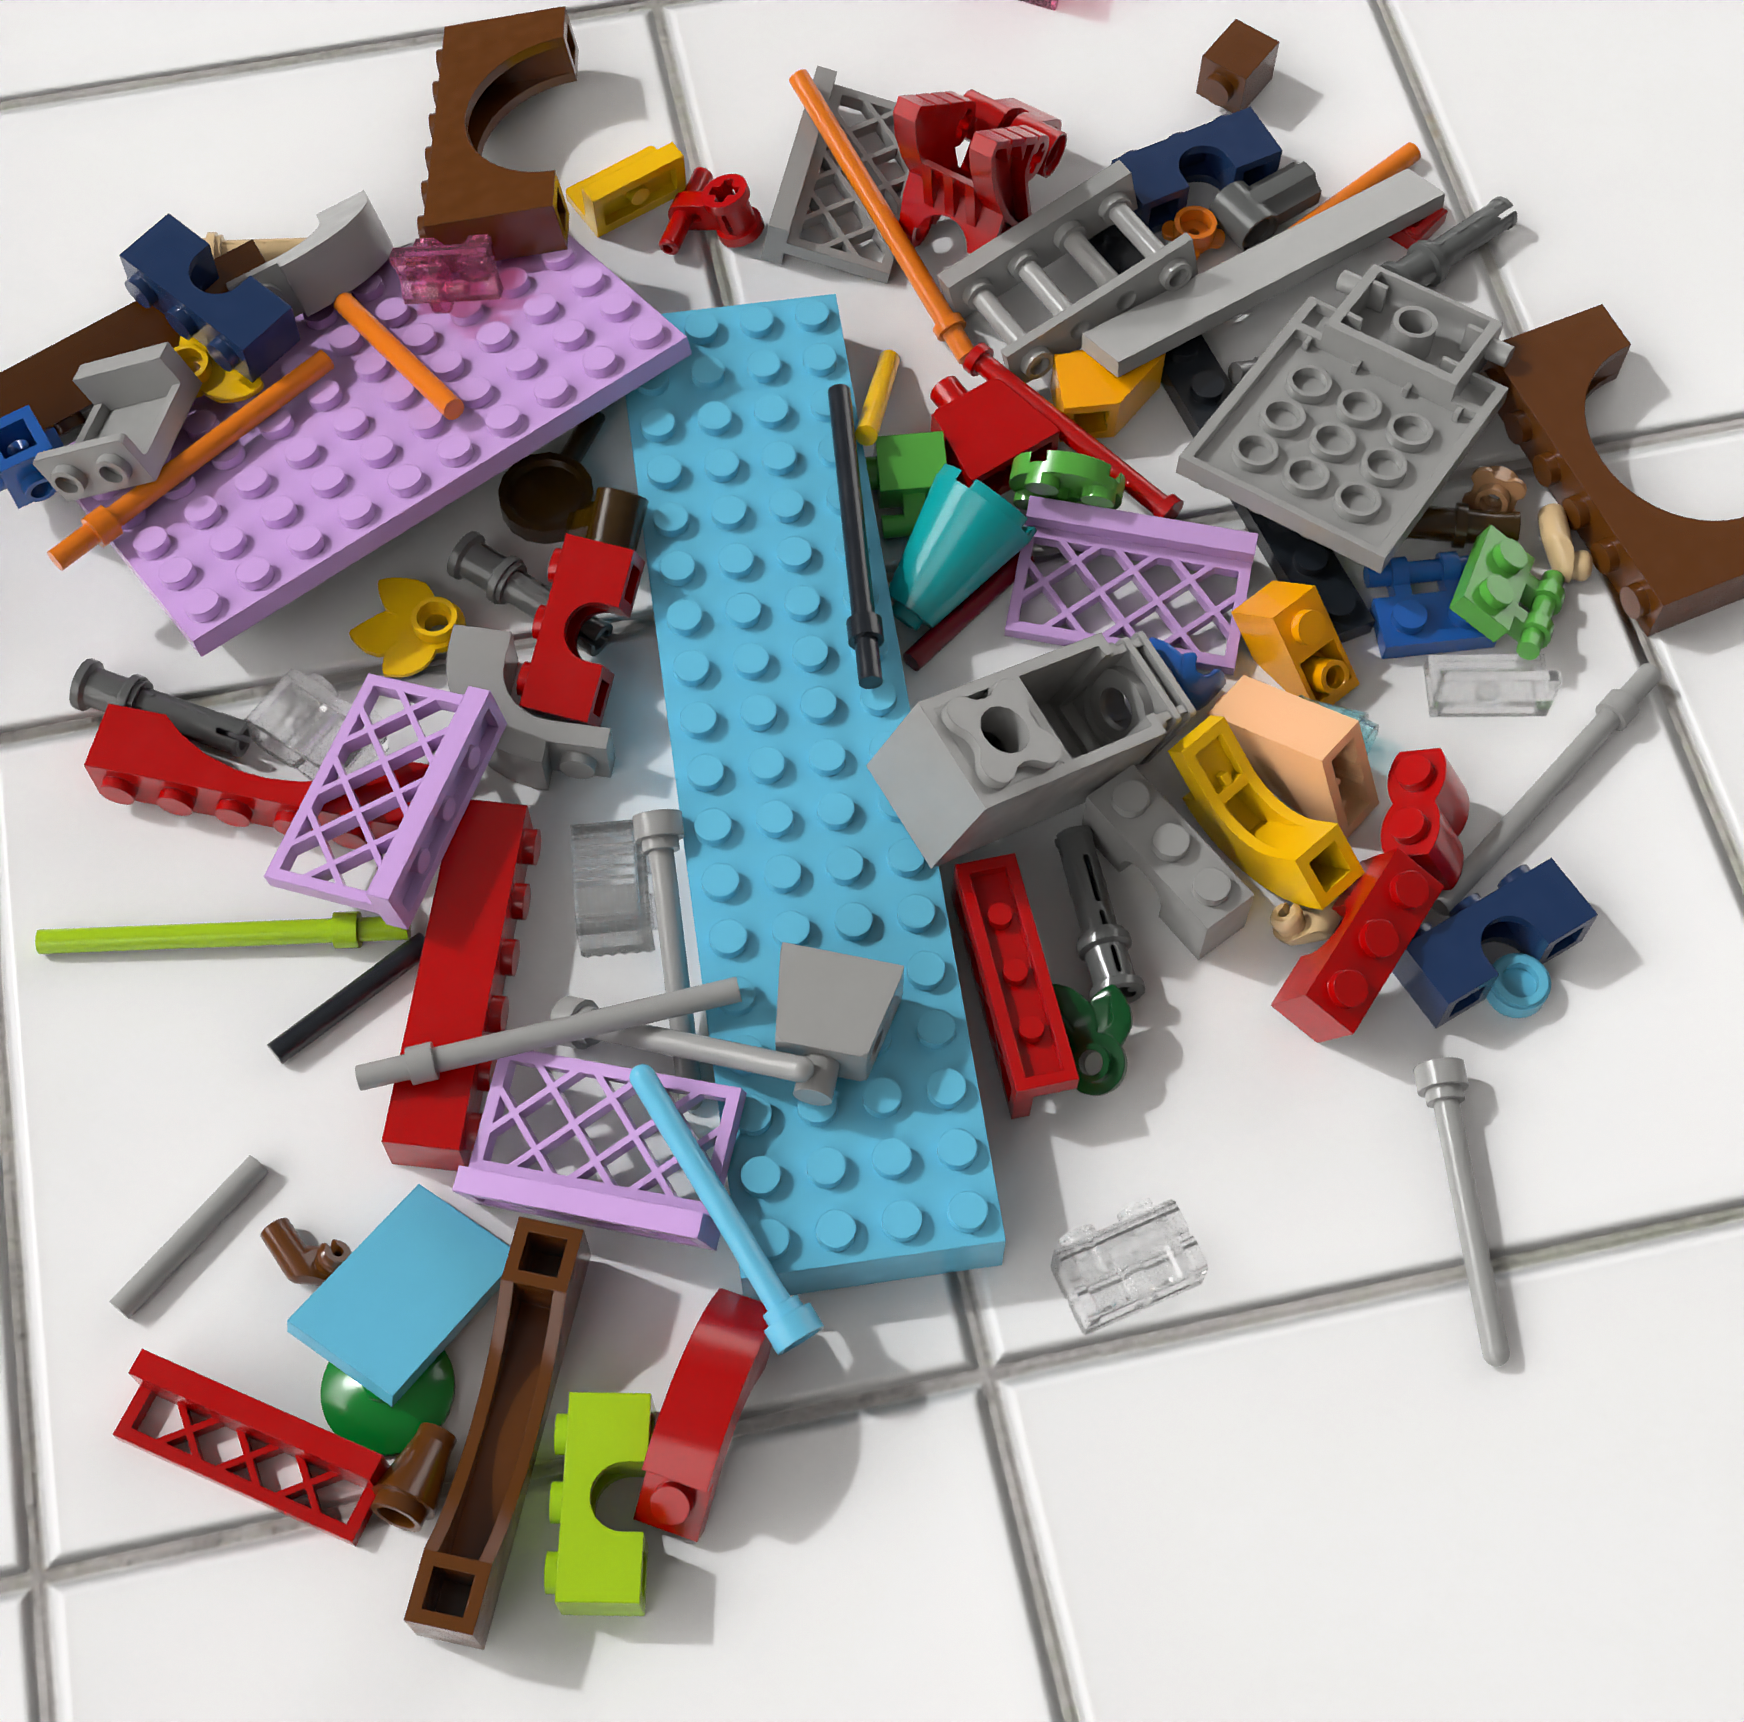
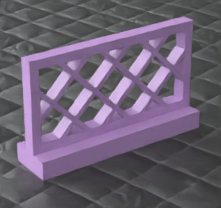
[1004,495,1258,675]
[264,673,507,930]
[452,1051,747,1251]

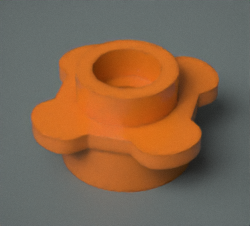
[1161,205,1225,260]

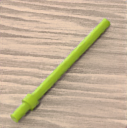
[35,911,411,954]

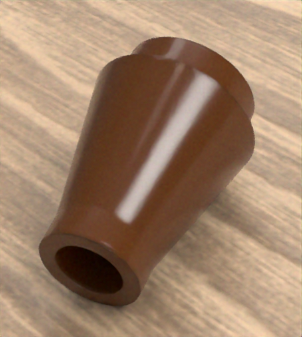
[371,1422,457,1532]

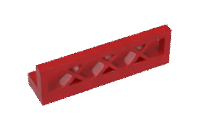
[951,853,1079,1120]
[112,1349,390,1547]

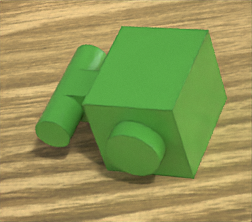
[865,431,947,539]

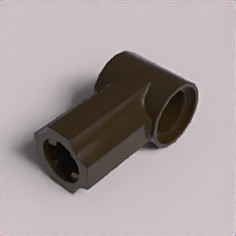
[565,487,649,551]

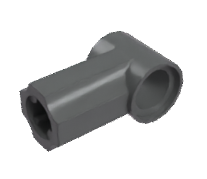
[1209,161,1322,252]

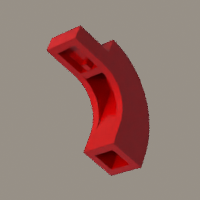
[633,1288,772,1542]

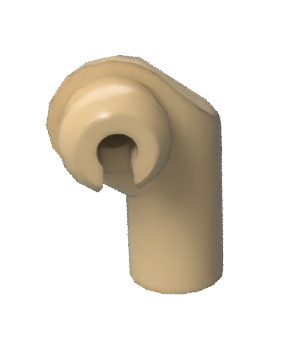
[1537,503,1593,584]

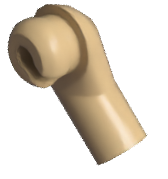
[1270,896,1342,946]

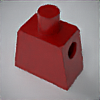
[930,376,1060,496]

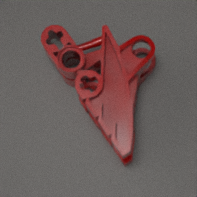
[893,89,1067,254]

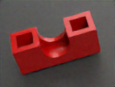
[516,533,645,727]
[1270,848,1444,1043]

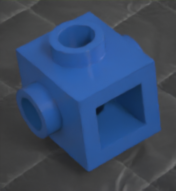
[0,405,64,509]

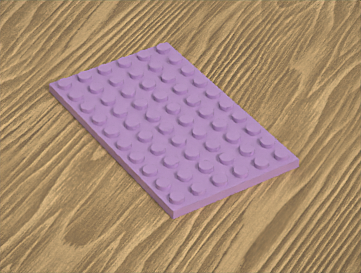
[69,234,692,657]

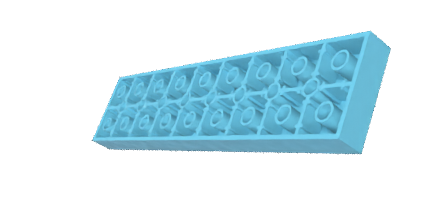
[625,294,1006,1300]

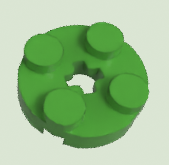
[1009,450,1126,511]

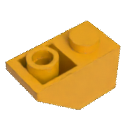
[1050,350,1166,442]
[1231,580,1360,708]

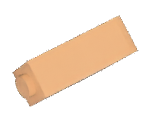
[1207,675,1379,839]

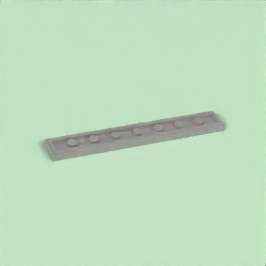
[1082,168,1445,378]

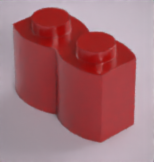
[1381,748,1470,890]

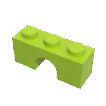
[544,1392,656,1616]

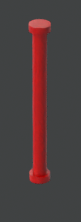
[963,342,1184,519]

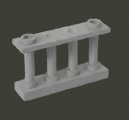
[937,160,1198,383]

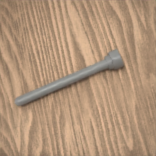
[632,809,703,1110]
[550,996,814,1083]
[1413,1057,1510,1367]

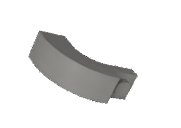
[226,190,393,317]
[446,624,615,791]

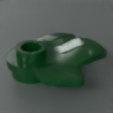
[1052,983,1133,1096]

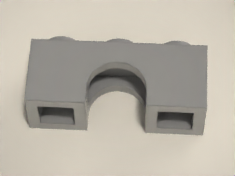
[1081,764,1254,960]

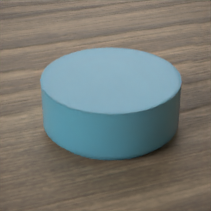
[1486,953,1551,1018]

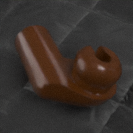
[260,1218,352,1286]

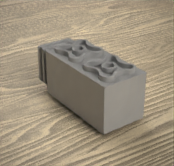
[866,631,1197,869]

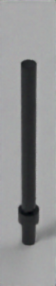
[828,384,884,689]

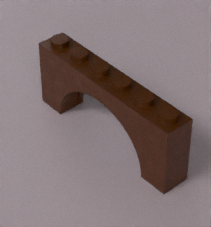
[417,6,579,270]
[1479,304,1744,637]

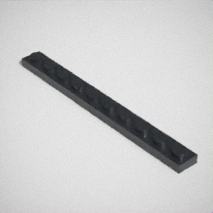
[1088,224,1375,643]

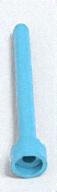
[629,1064,824,1356]

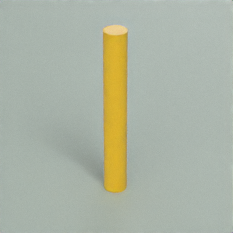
[855,350,900,446]

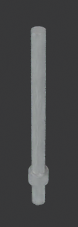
[1432,663,1662,916]
[355,977,742,1091]

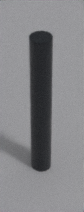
[267,932,425,1064]

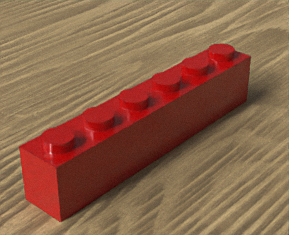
[381,799,541,1171]

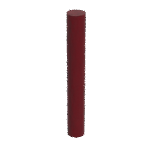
[902,551,1035,671]

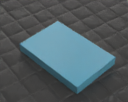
[287,1184,510,1407]

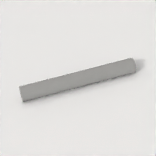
[109,1155,269,1319]

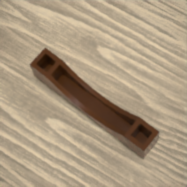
[404,1216,591,1650]

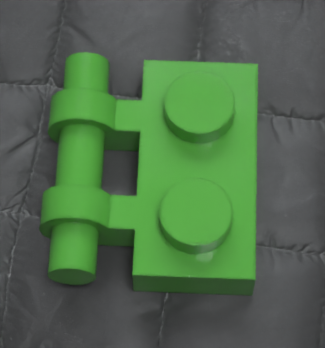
[1449,525,1566,660]

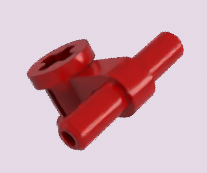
[659,167,764,255]

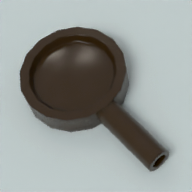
[498,411,606,544]

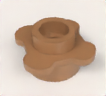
[1462,466,1527,512]

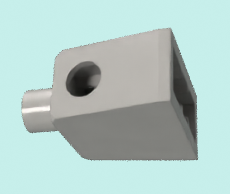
[775,942,904,1106]

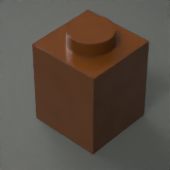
[1196,19,1279,113]

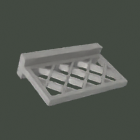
[761,65,909,284]

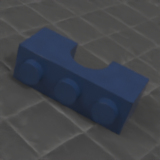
[1111,106,1283,234]
[119,213,300,383]
[1392,857,1598,1029]

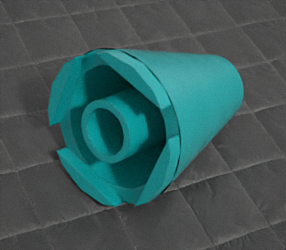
[889,464,1037,631]

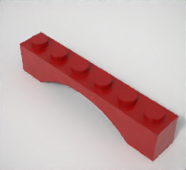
[84,703,429,850]

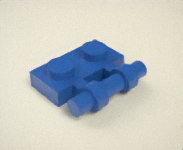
[1363,551,1497,659]

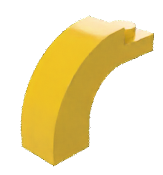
[1168,715,1365,910]

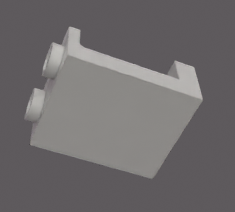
[33,342,202,502]

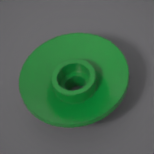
[320,1350,456,1457]

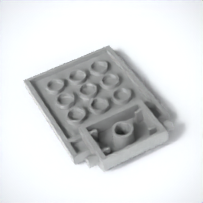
[1176,264,1515,574]

